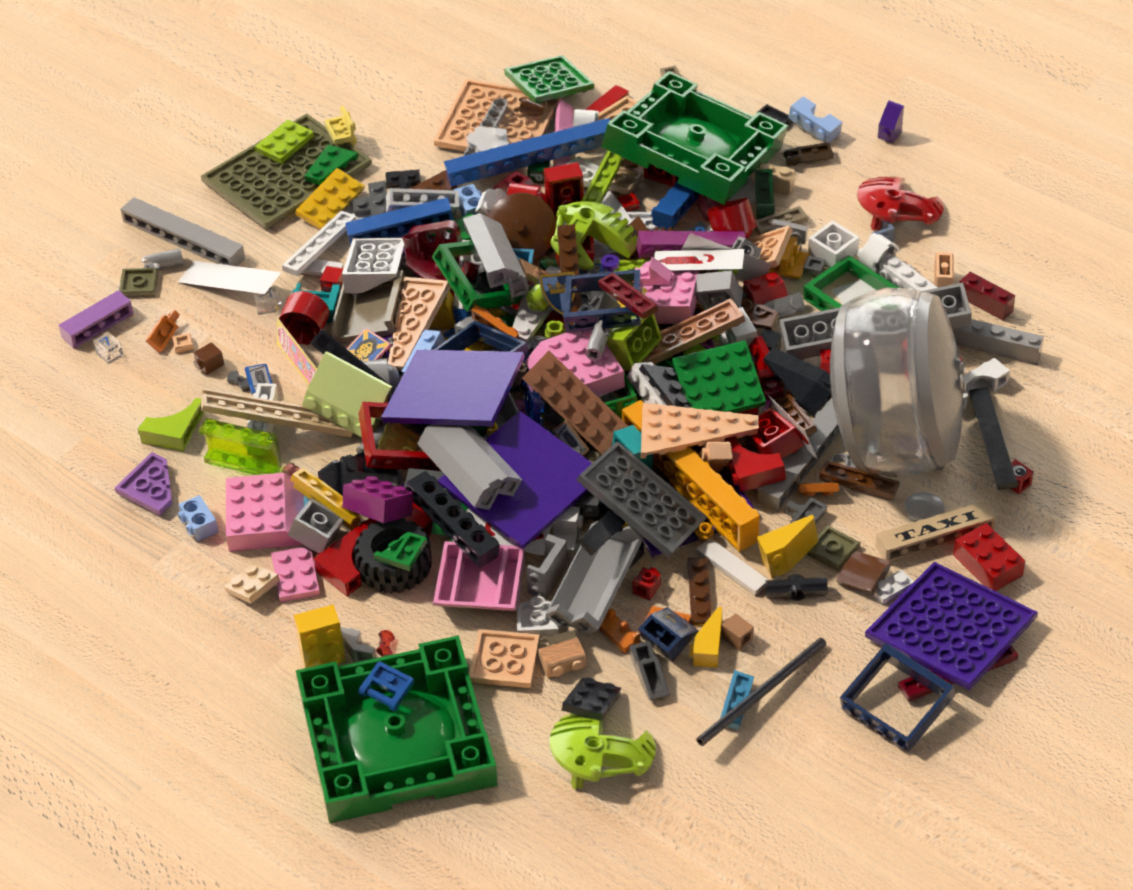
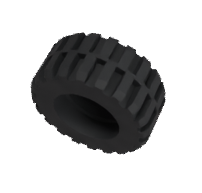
[354,518,432,593]

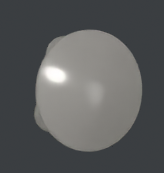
[905,492,945,522]

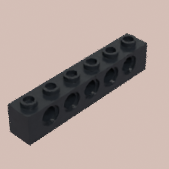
[407,470,500,568]

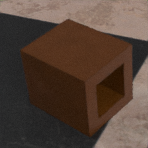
[193,342,224,375]

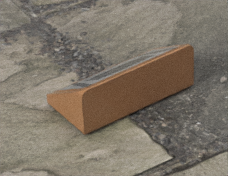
[552,419,591,456]

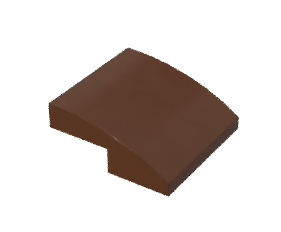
[836,551,892,595]

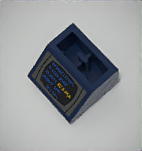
[638,607,699,662]

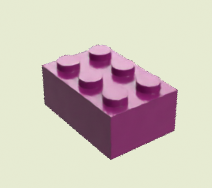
[342,476,413,523]

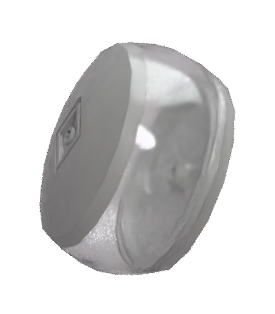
[830,288,966,477]

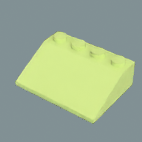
[302,351,392,437]

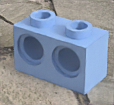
[454,184,481,217]
[178,495,219,542]

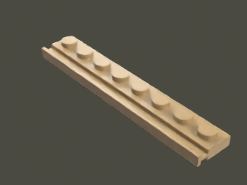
[201,388,352,437]

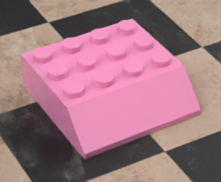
[641,262,699,324]
[525,330,625,412]
[226,473,304,552]
[433,541,525,611]

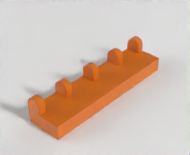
[599,609,640,654]

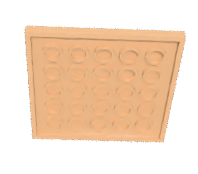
[434,79,561,151]

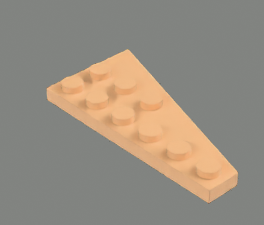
[388,277,451,371]

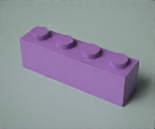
[59,290,134,349]

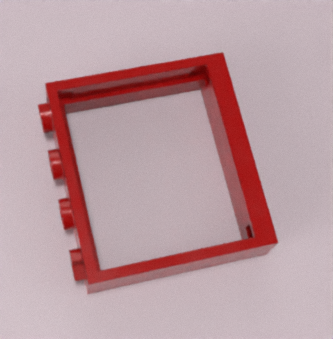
[358,401,441,471]

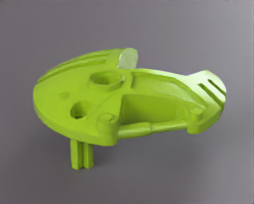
[550,202,637,271]
[549,713,656,789]

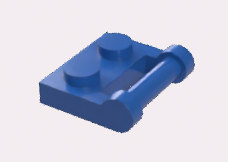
[359,661,415,712]

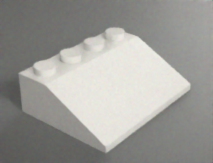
[342,238,404,294]

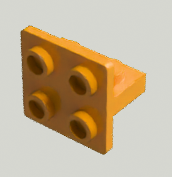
[768,236,810,279]

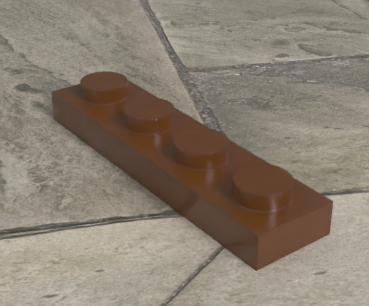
[775,394,817,437]
[819,460,900,500]
[687,557,711,625]

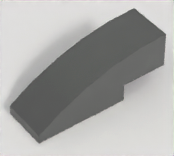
[629,641,670,701]

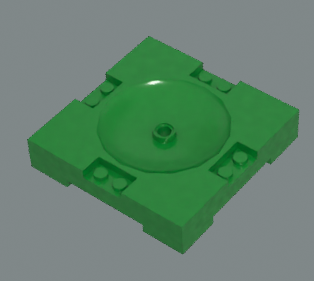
[601,71,788,205]
[296,635,498,824]

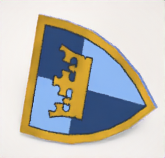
[538,272,576,315]

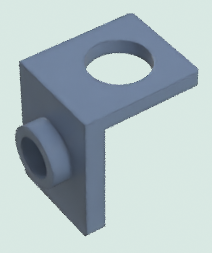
[871,220,895,242]

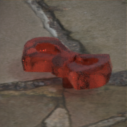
[376,630,395,657]

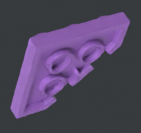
[115,452,173,516]

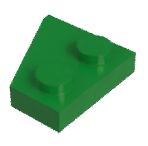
[374,532,427,571]

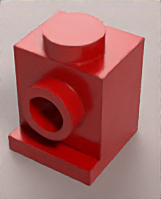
[632,567,661,601]

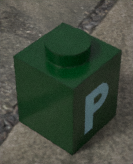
[527,160,551,184]

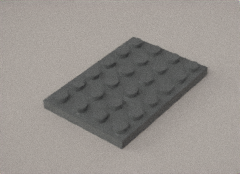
[576,442,707,558]

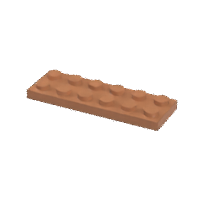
[641,299,746,365]
[522,350,628,454]

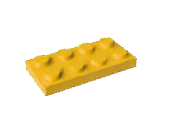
[295,168,365,230]

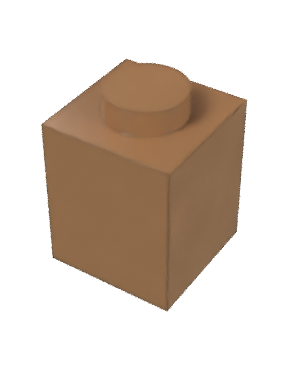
[721,613,754,651]

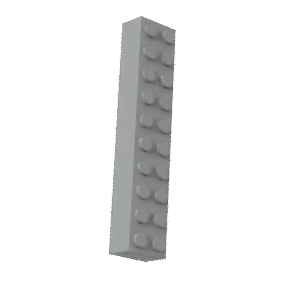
[780,283,972,359]

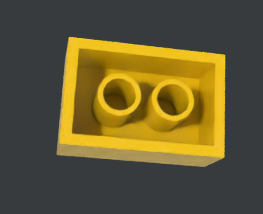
[293,604,346,668]

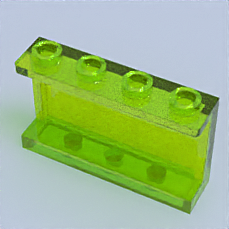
[199,418,282,475]

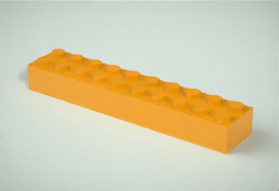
[622,400,760,552]

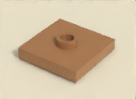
[518,258,550,285]

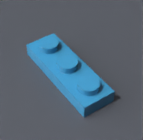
[720,670,754,730]

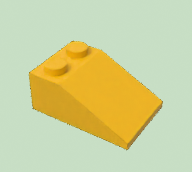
[757,515,819,578]

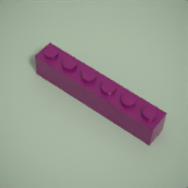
[636,231,746,259]

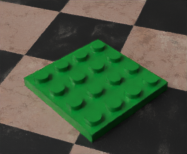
[504,55,594,103]
[672,340,766,413]

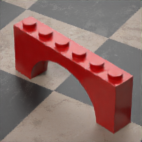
[723,408,786,492]
[313,503,433,597]

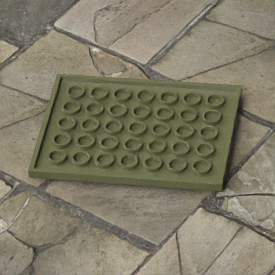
[201,113,372,229]

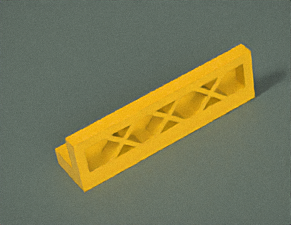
[290,467,362,530]

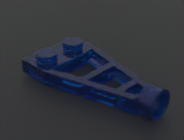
[521,379,544,427]

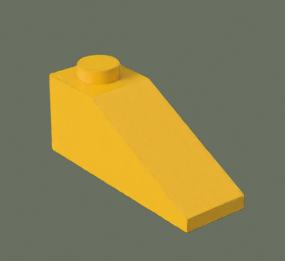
[689,606,723,668]

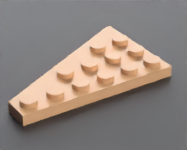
[641,403,759,459]

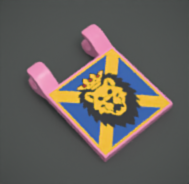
[347,328,392,361]

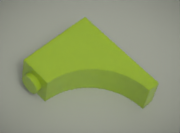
[138,398,205,451]

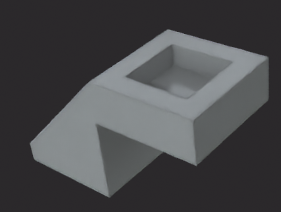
[341,627,376,663]

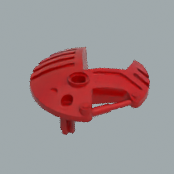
[857,176,944,231]

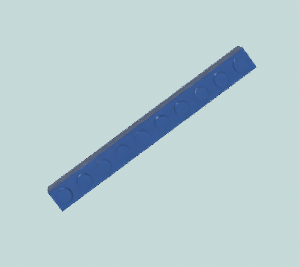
[444,118,610,187]

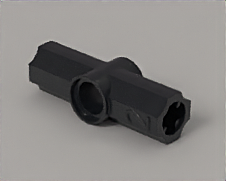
[765,574,828,601]

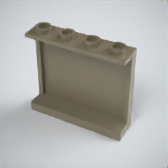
[330,270,406,343]

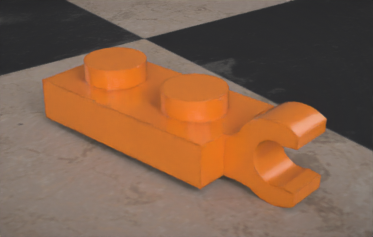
[145,310,180,353]

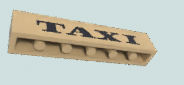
[875,501,996,562]

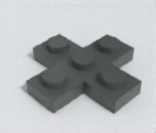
[352,180,387,216]

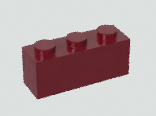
[959,271,1016,321]

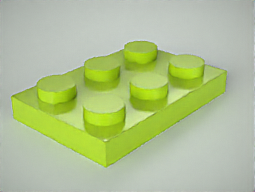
[255,119,314,164]

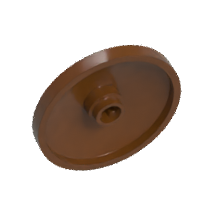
[488,193,556,261]

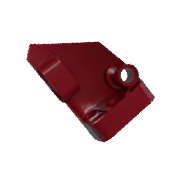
[402,220,462,281]

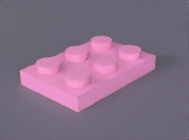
[271,546,320,603]

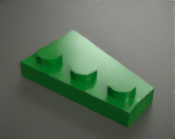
[304,145,359,185]

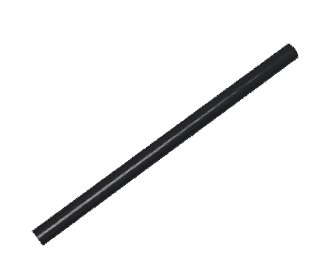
[696,637,826,746]

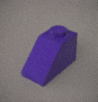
[877,100,904,143]

